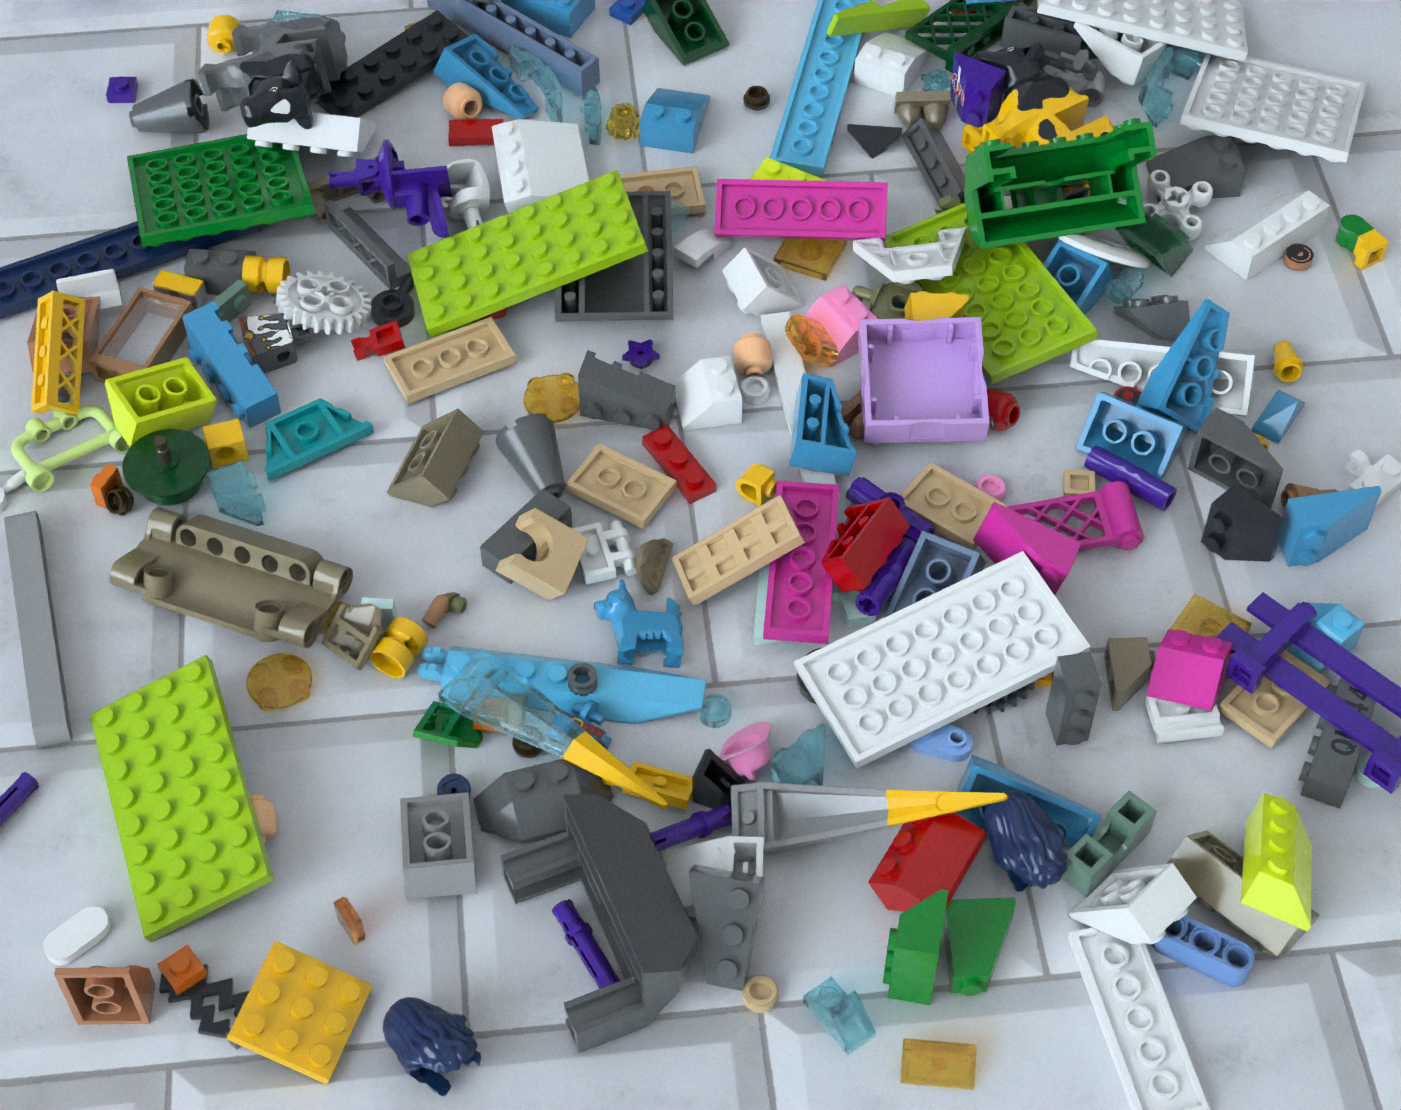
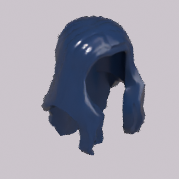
[984,790,1068,892]
[382,997,481,1096]

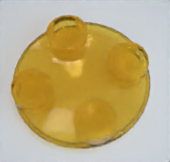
[523,373,580,423]
[246,653,312,711]

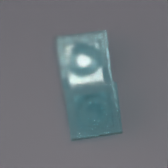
[580,86,602,146]

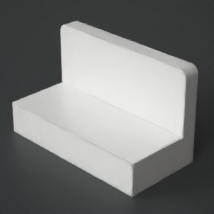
[56,269,124,317]

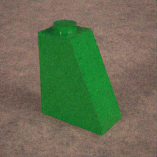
[943,897,1016,996]

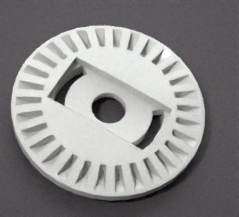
[1057,232,1151,268]

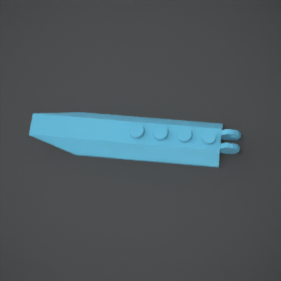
[417,646,706,724]

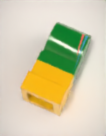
[1336,215,1389,270]

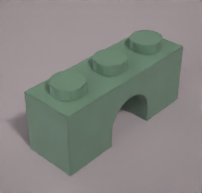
[1062,791,1157,897]

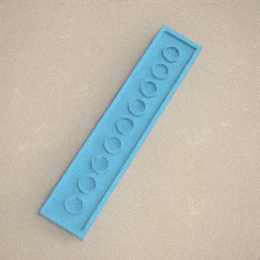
[770,0,871,176]

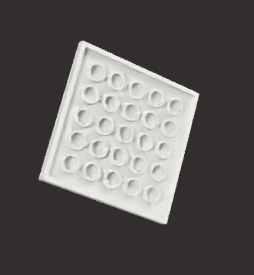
[1180,53,1367,163]

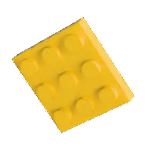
[226,940,373,1085]

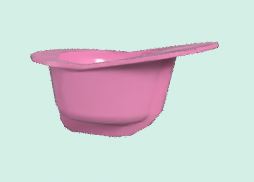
[718,722,771,781]

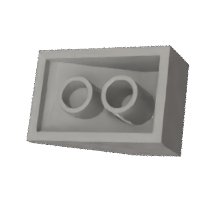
[400,792,476,900]

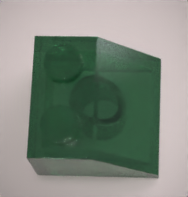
[1115,211,1193,277]

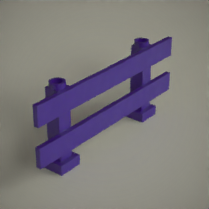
[1216,592,1401,794]

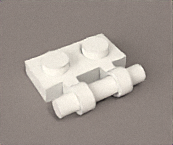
[572,520,637,585]

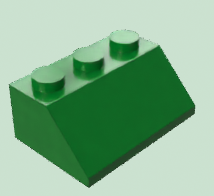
[883,889,948,1005]

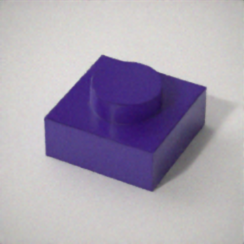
[106,76,138,103]

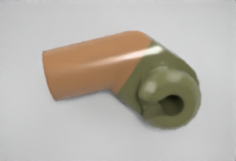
[422,592,467,628]

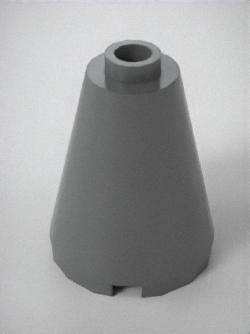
[129,79,209,134]
[495,413,565,498]

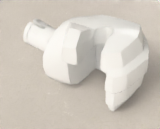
[440,158,490,230]

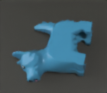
[594,579,683,668]

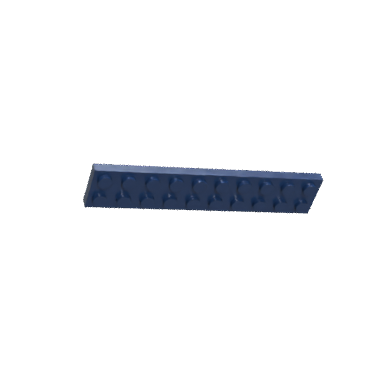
[0,221,260,319]

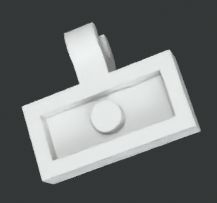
[1345,449,1401,506]

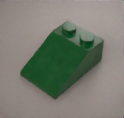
[643,0,730,66]

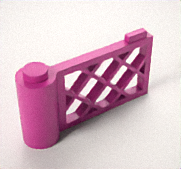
[1007,481,1144,551]

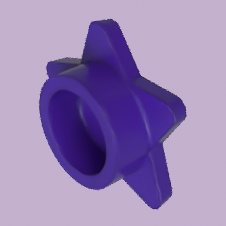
[622,339,660,369]

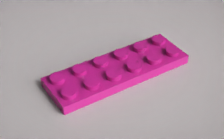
[714,179,888,241]
[763,481,840,644]

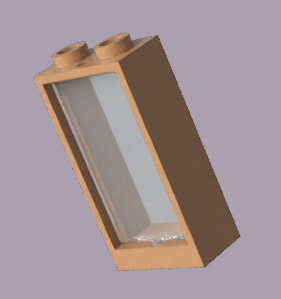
[89,287,194,383]

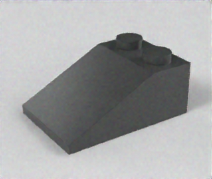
[1146,135,1246,202]
[1188,407,1284,508]

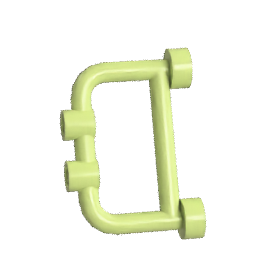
[11,405,130,492]

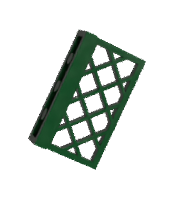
[905,0,1020,73]

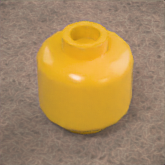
[207,15,241,53]

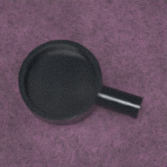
[371,276,415,328]

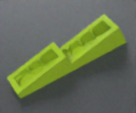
[826,0,931,37]

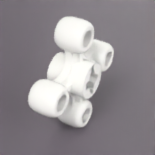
[1138,170,1213,241]

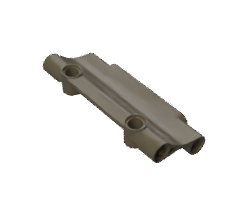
[109,507,353,649]

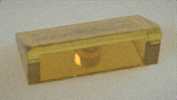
[900,1038,977,1090]

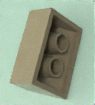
[386,409,484,507]

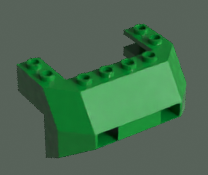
[964,118,1157,249]

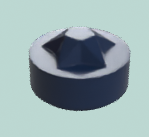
[437,773,471,798]

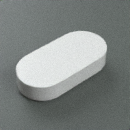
[43,906,111,965]

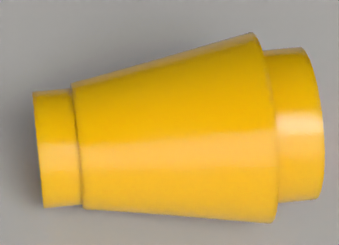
[1274,340,1304,382]

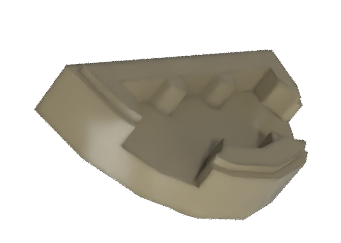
[635,538,674,595]

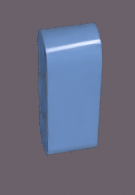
[1151,916,1255,987]

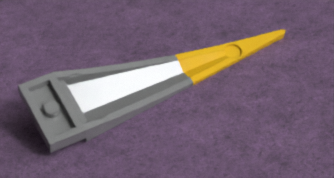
[731,782,1009,853]

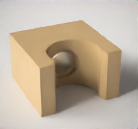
[495,508,589,600]

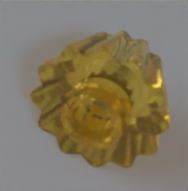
[606,103,640,140]

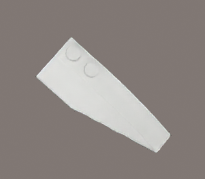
[1070,339,1256,416]

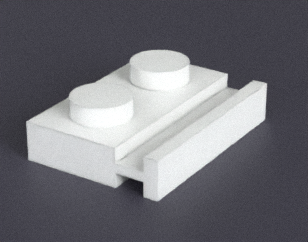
[1145,696,1224,743]

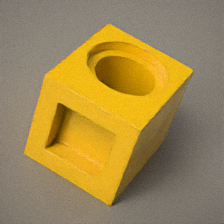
[202,418,249,469]

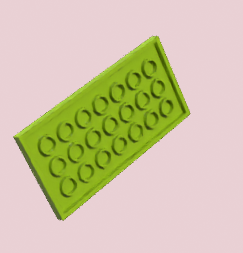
[407,170,648,338]
[885,203,1098,385]
[90,655,275,942]

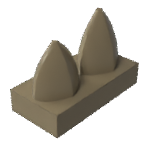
[894,91,951,130]

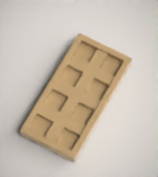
[672,495,805,606]

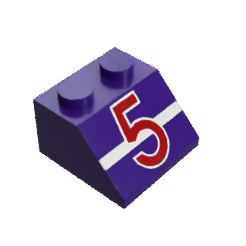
[950,53,1006,128]

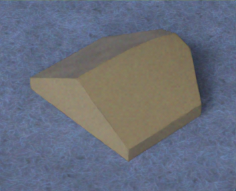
[321,603,383,671]

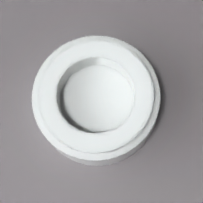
[740,376,770,405]

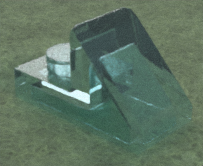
[803,976,876,1055]

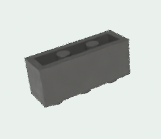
[480,489,572,584]
[1045,652,1102,746]

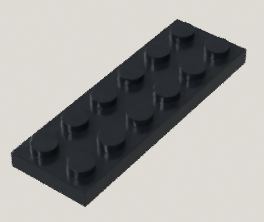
[317,10,469,118]

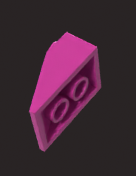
[973,502,1081,595]

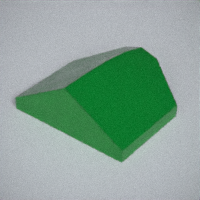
[413,701,483,748]

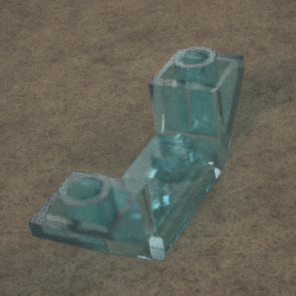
[1138,46,1205,128]

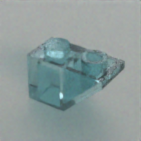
[207,461,266,526]
[771,723,826,786]

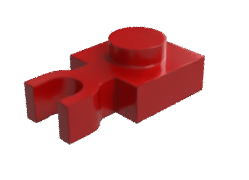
[351,320,406,361]

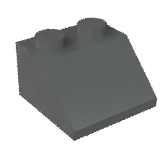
[184,249,256,295]

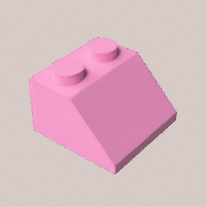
[795,284,878,368]

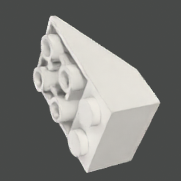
[660,836,764,920]

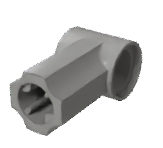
[1053,71,1105,106]

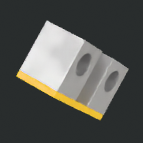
[153,270,208,310]

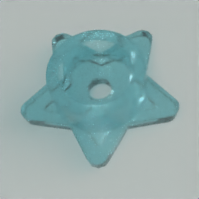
[921,69,951,91]

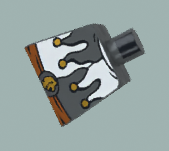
[239,313,312,374]

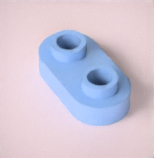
[908,724,973,762]

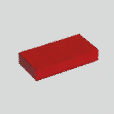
[448,119,504,146]

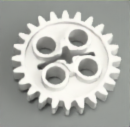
[276,271,372,335]

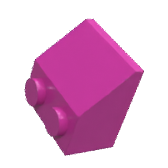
[1147,629,1233,711]

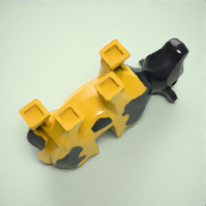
[961,42,1113,200]

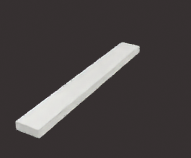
[760,311,837,485]

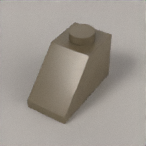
[1104,637,1155,711]

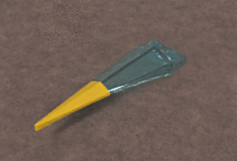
[438,648,668,809]

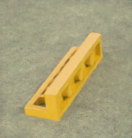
[31,291,85,415]

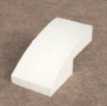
[674,228,731,268]

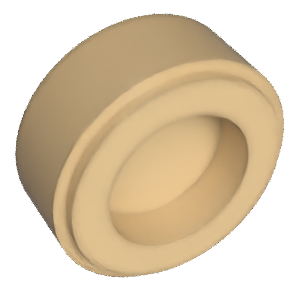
[742,975,779,1013]

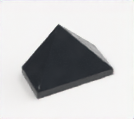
[847,124,902,159]

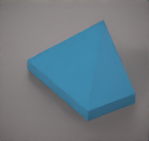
[1251,390,1305,444]

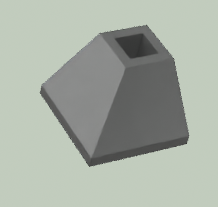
[1114,295,1190,340]

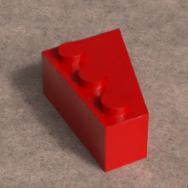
[821,497,910,592]

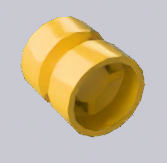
[242,255,291,294]
[369,617,428,679]

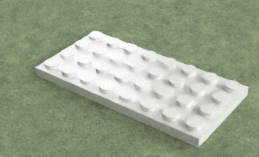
[1037,0,1248,62]
[794,551,1091,769]

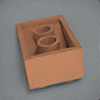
[27,296,101,374]
[54,965,155,1025]

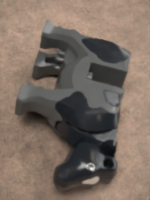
[198,17,348,129]

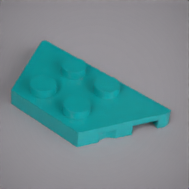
[265,398,374,481]

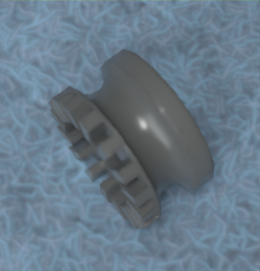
[567,663,597,696]

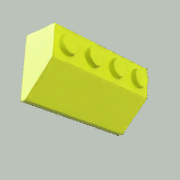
[1241,792,1312,931]

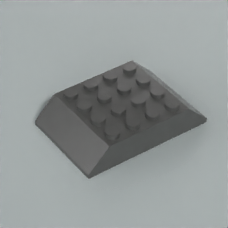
[555,191,674,322]

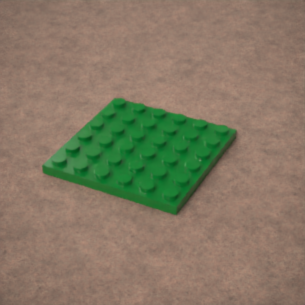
[127,134,315,247]

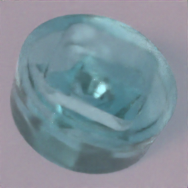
[698,694,731,728]

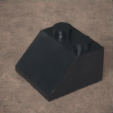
[1201,483,1286,562]

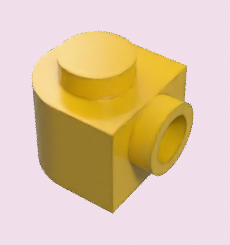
[736,463,777,507]

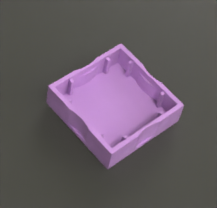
[858,317,990,443]

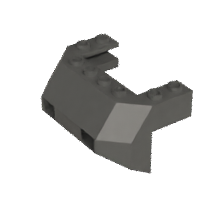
[500,794,698,1053]

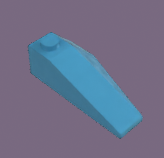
[1137,299,1230,434]
[954,755,1101,846]

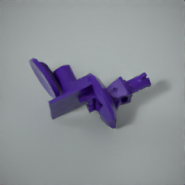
[328,139,452,239]

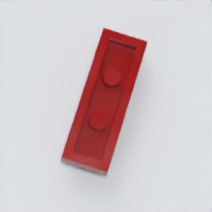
[642,424,716,504]

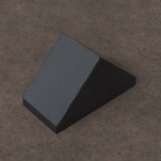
[692,749,747,816]

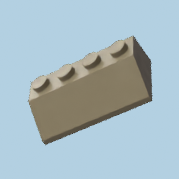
[1167,830,1320,957]

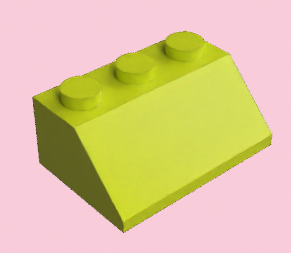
[105,357,217,447]

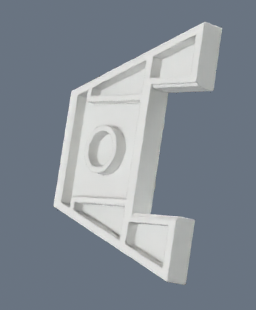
[853,227,967,284]

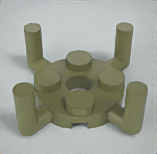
[852,280,924,319]

